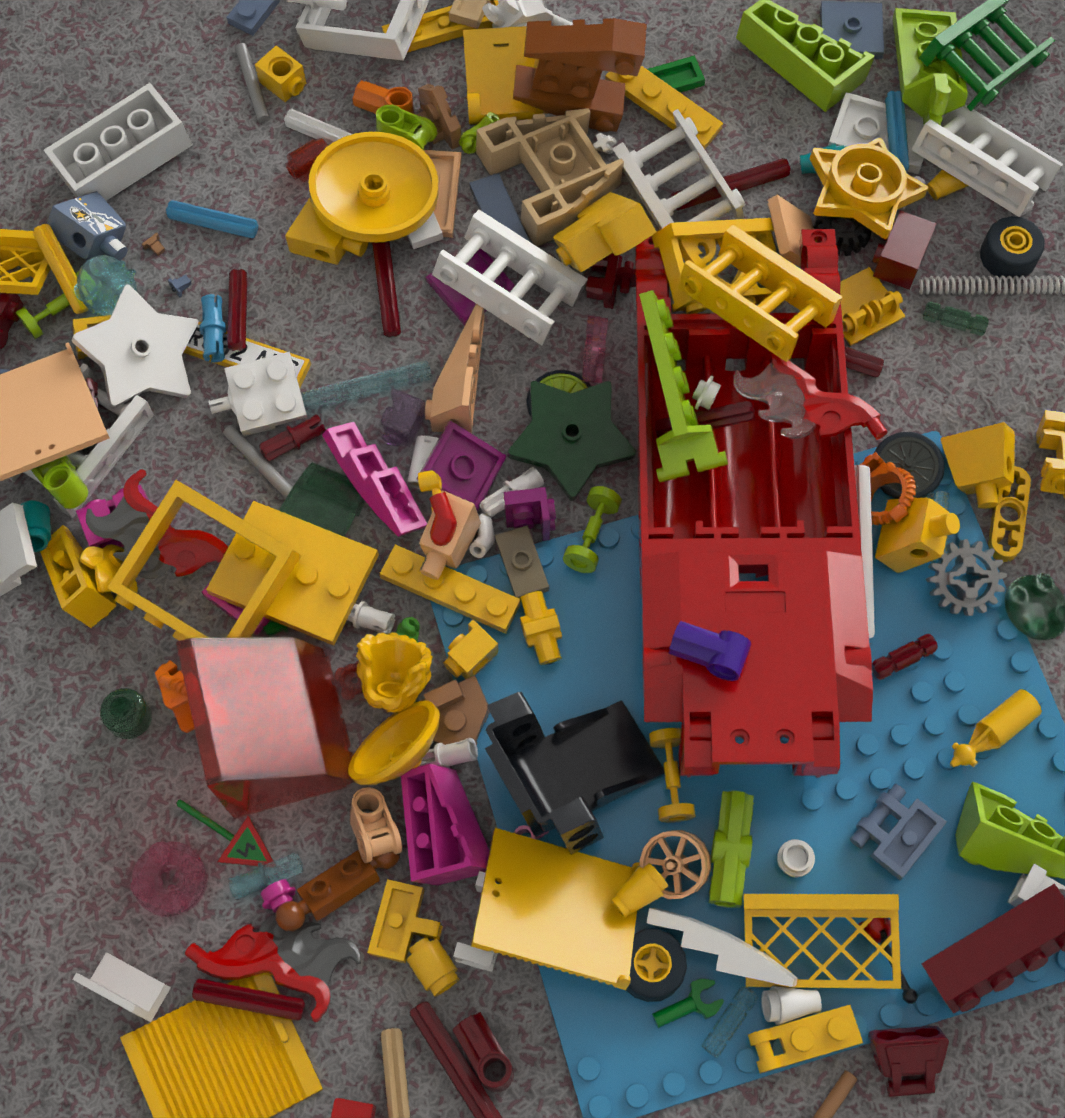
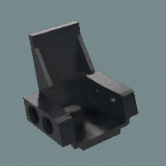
[485,692,665,855]

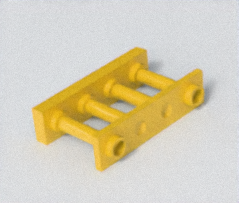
[678,225,842,362]

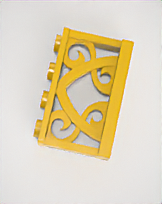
[652,218,777,314]

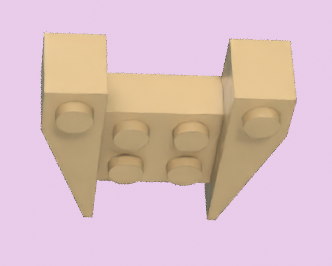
[476,108,624,247]

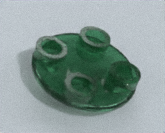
[1005,573,1065,641]

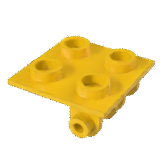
[840,267,905,346]

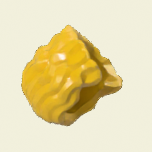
[356,632,433,713]

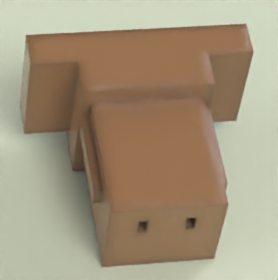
[142,232,165,256]

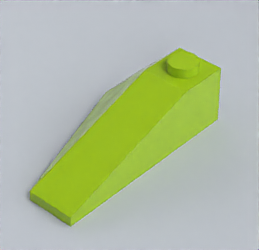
[955,781,1065,879]

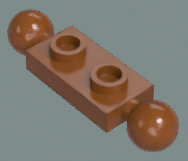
[275,849,400,931]

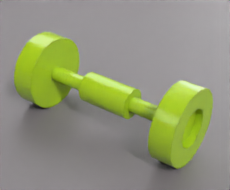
[16,270,101,340]
[563,486,622,573]

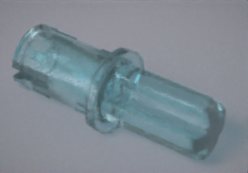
[228,853,304,900]

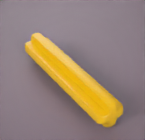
[33,224,91,314]

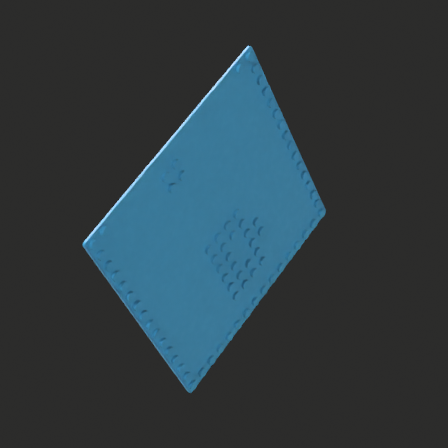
[430,431,1065,1118]

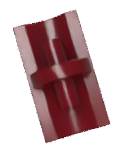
[586,252,636,309]

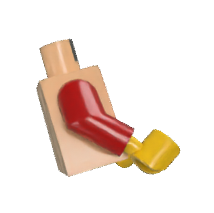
[418,470,481,580]

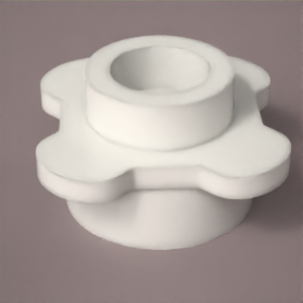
[692,375,721,410]

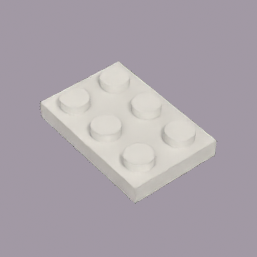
[828,92,924,175]

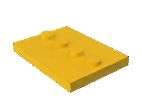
[206,501,379,646]

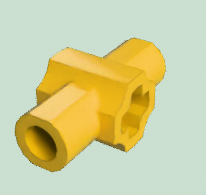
[520,591,562,665]

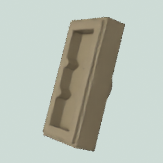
[495,525,549,599]

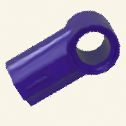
[669,621,751,681]

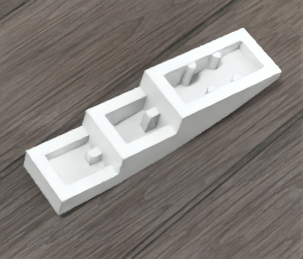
[647,908,798,987]

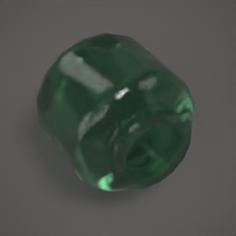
[100,688,152,739]

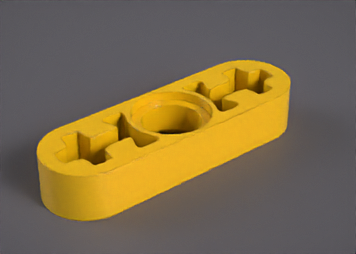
[988,466,1031,562]

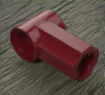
[452,1012,514,1092]

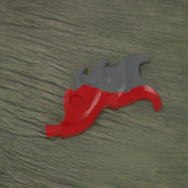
[86,469,228,579]
[185,913,361,1022]

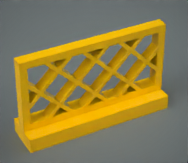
[0,229,51,295]
[744,894,901,989]

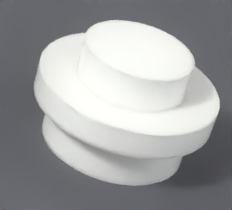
[777,839,815,877]

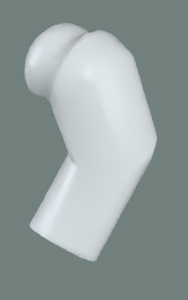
[469,513,495,558]

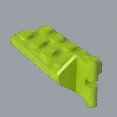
[893,8,968,126]
[639,290,728,482]

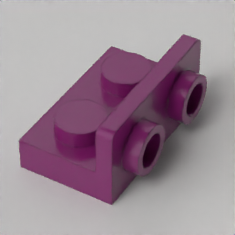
[504,487,556,541]

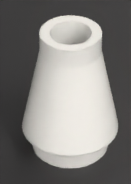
[761,986,822,1025]

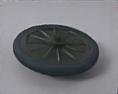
[874,432,945,499]

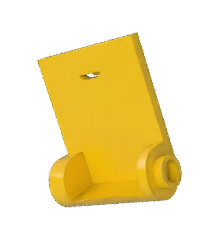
[463,26,549,125]

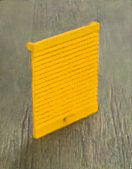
[471,828,640,990]
[120,973,323,1118]

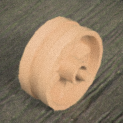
[640,830,711,899]

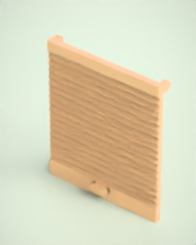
[0,342,110,481]

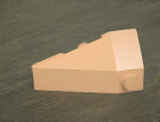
[425,304,485,434]

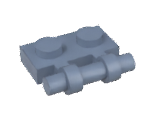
[850,784,947,880]

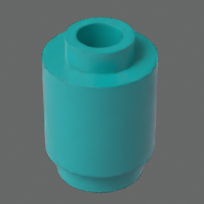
[20,500,51,552]

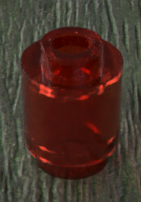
[285,138,328,182]

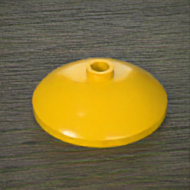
[348,700,440,785]

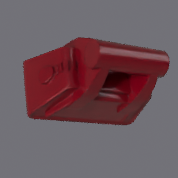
[868,1026,949,1097]

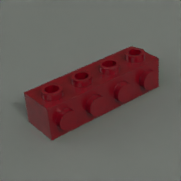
[921,883,1065,1014]

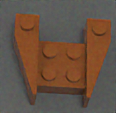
[513,18,647,132]

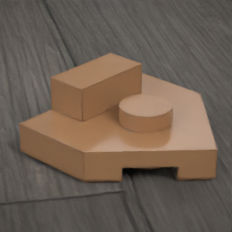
[417,84,461,150]
[421,675,490,745]

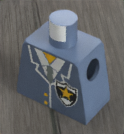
[47,191,128,263]

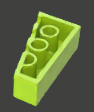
[736,0,875,112]

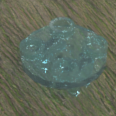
[74,255,137,316]

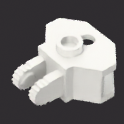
[482,0,554,28]

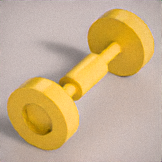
[649,728,696,823]

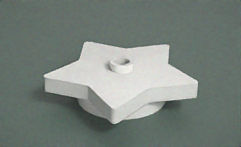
[72,284,198,409]

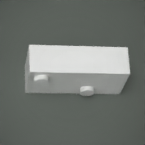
[44,83,192,201]

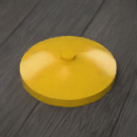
[309,131,438,243]

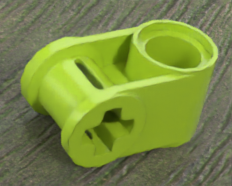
[376,105,438,150]
[31,455,88,509]

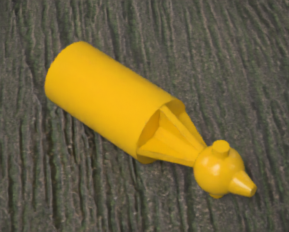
[950,689,1042,767]

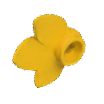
[79,544,138,593]

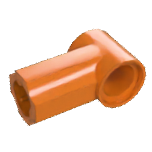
[352,80,414,114]

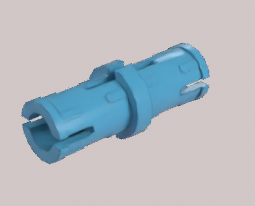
[199,294,226,362]

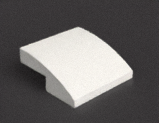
[0,502,37,596]

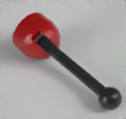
[858,918,918,1004]

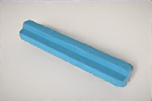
[885,91,909,173]
[166,200,258,238]

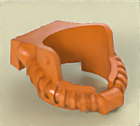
[860,452,916,525]
[155,660,228,733]

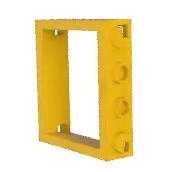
[107,480,301,665]

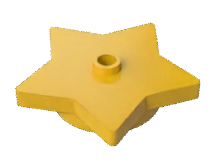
[810,137,928,239]

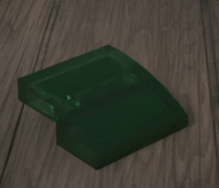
[279,462,366,537]

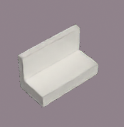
[72,952,171,1022]

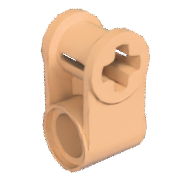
[350,787,402,863]

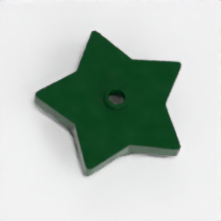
[508,381,636,501]

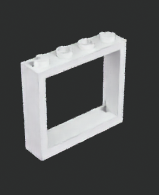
[295,0,429,61]

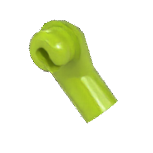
[459,112,500,154]

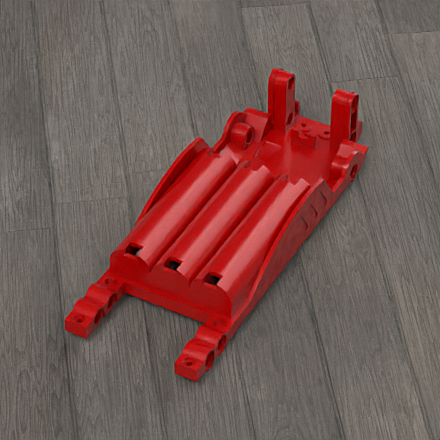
[635,229,873,778]

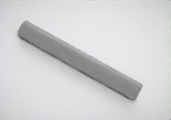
[235,43,270,123]
[223,425,298,502]

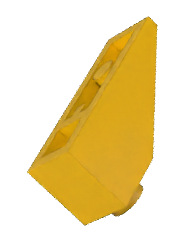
[40,525,117,628]

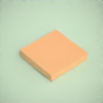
[768,195,814,267]

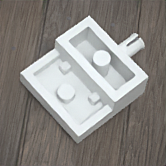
[209,351,307,437]

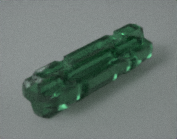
[923,301,989,336]

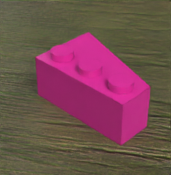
[401,764,490,886]

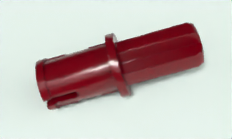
[259,414,326,461]

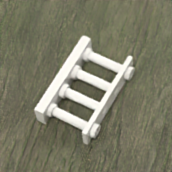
[912,104,1063,217]
[612,109,745,230]
[432,210,588,345]
[9,363,154,518]

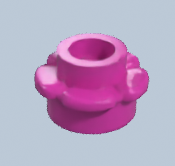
[260,879,296,913]

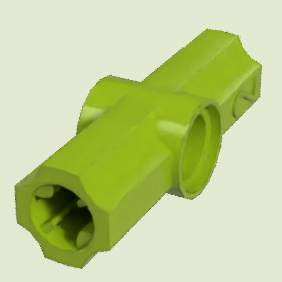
[709,790,754,908]

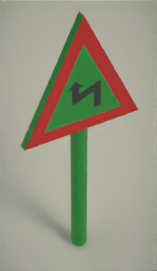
[176,800,278,869]

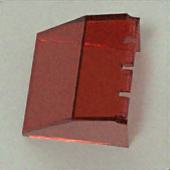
[176,637,354,819]

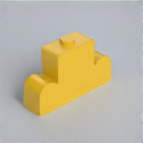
[553,192,657,272]

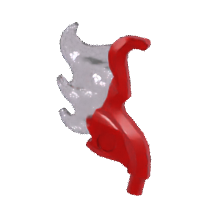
[734,353,888,440]

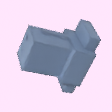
[168,274,191,297]

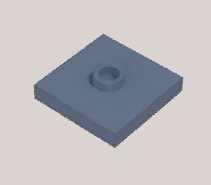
[820,1,884,59]

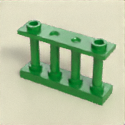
[919,0,1055,111]

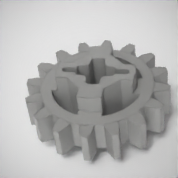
[926,539,1007,616]

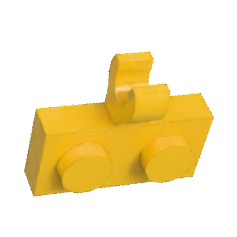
[367,879,443,964]

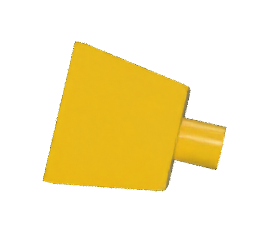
[285,198,368,265]
[941,422,1015,509]
[875,497,960,573]

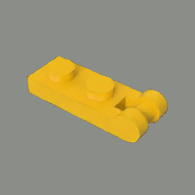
[748,1005,863,1074]

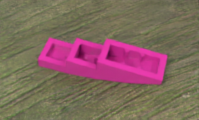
[322,421,427,537]

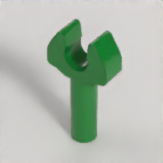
[652,979,724,1028]

